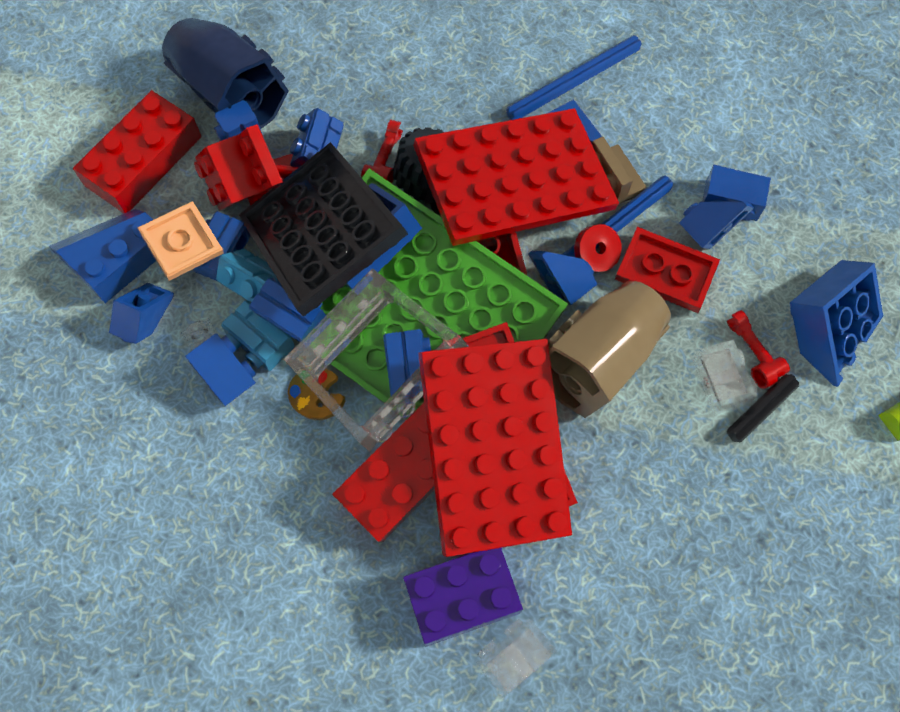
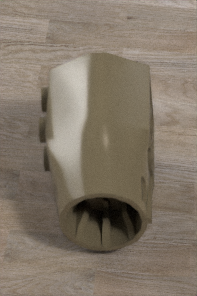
[548,281,671,418]

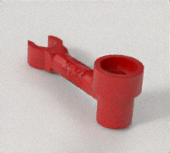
[361,120,403,184]
[727,310,790,389]

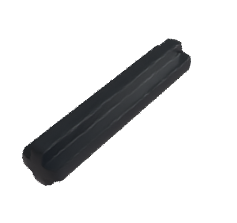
[727,374,799,443]

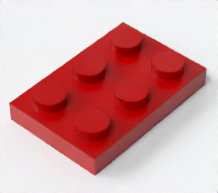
[615,227,720,313]

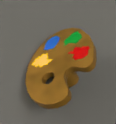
[288,367,346,420]

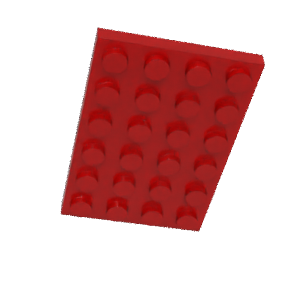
[413,108,619,246]
[418,339,572,557]

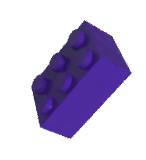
[403,548,523,647]

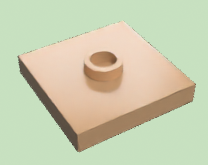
[138,201,224,281]

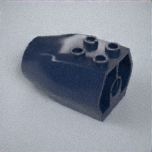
[162,18,289,129]

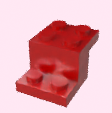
[194,124,283,211]

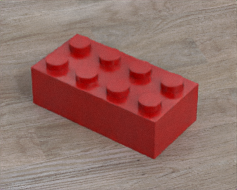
[73,90,202,214]
[332,402,435,542]

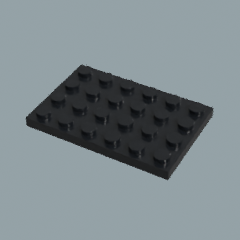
[239,142,408,317]

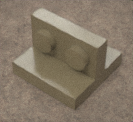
[592,137,647,215]

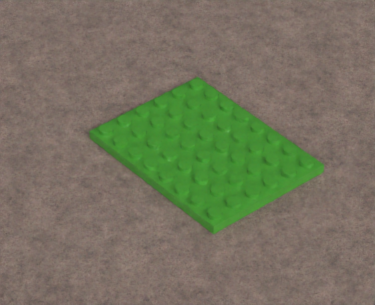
[304,168,568,419]

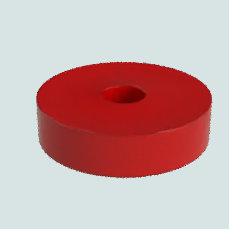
[574,224,622,272]

